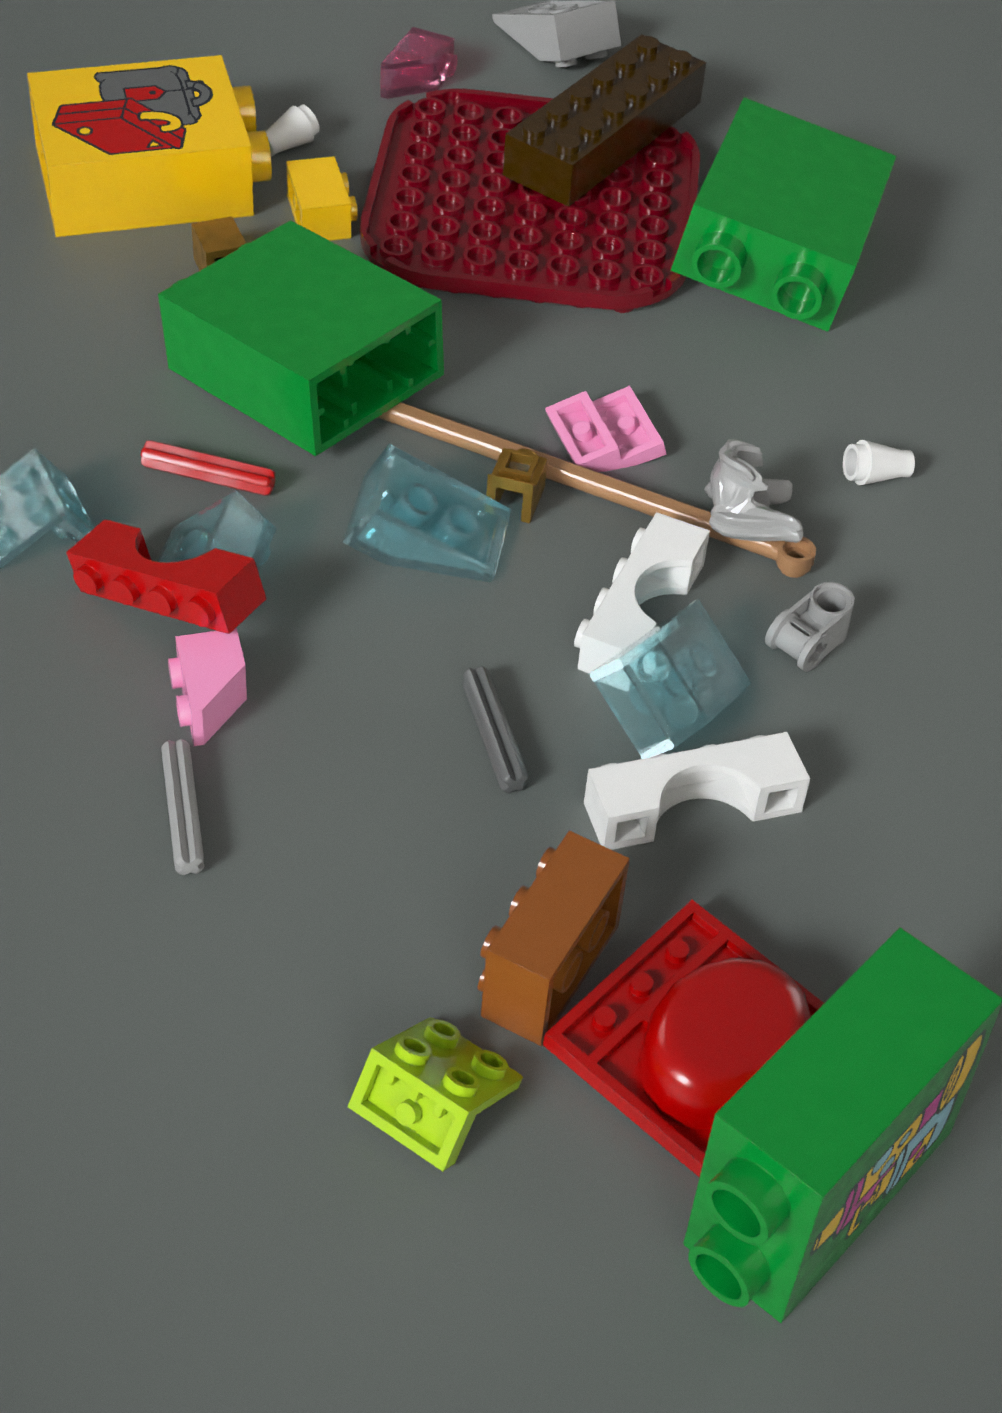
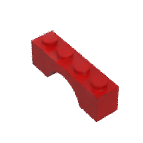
[66,519,267,634]

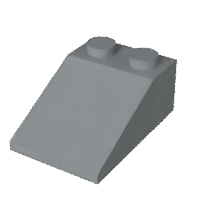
[492,0,621,67]

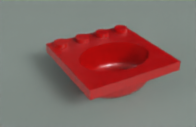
[543,899,824,1177]

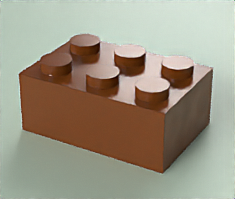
[478,830,630,1046]

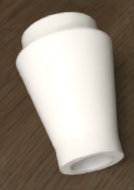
[265,105,319,156]
[843,440,915,485]

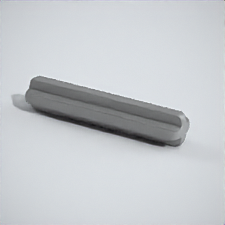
[161,739,205,875]

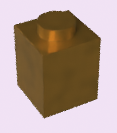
[192,216,246,271]

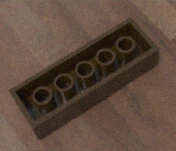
[503,34,706,207]

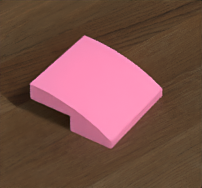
[545,386,667,472]

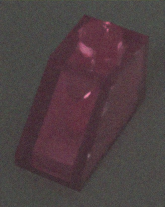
[380,27,458,99]

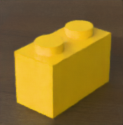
[286,156,358,241]

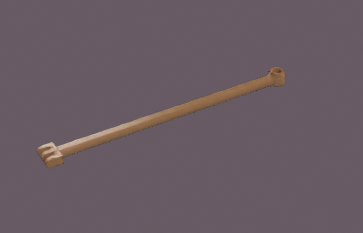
[377,402,816,578]

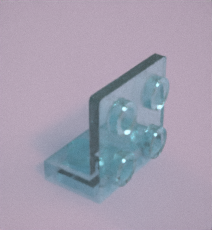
[0,448,94,569]

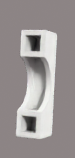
[574,512,710,689]
[584,732,810,850]

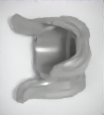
[704,439,803,543]

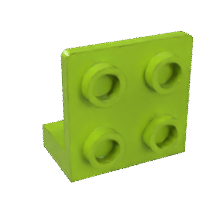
[348,1017,523,1172]

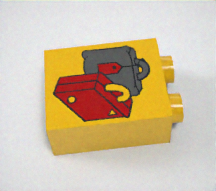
[27,55,272,237]

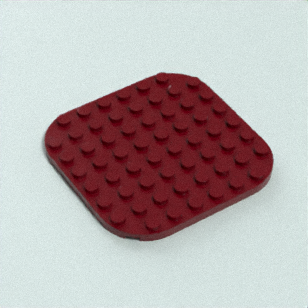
[360,89,700,313]

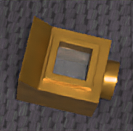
[485,448,548,524]

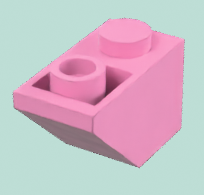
[168,628,247,746]

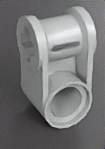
[765,582,855,672]

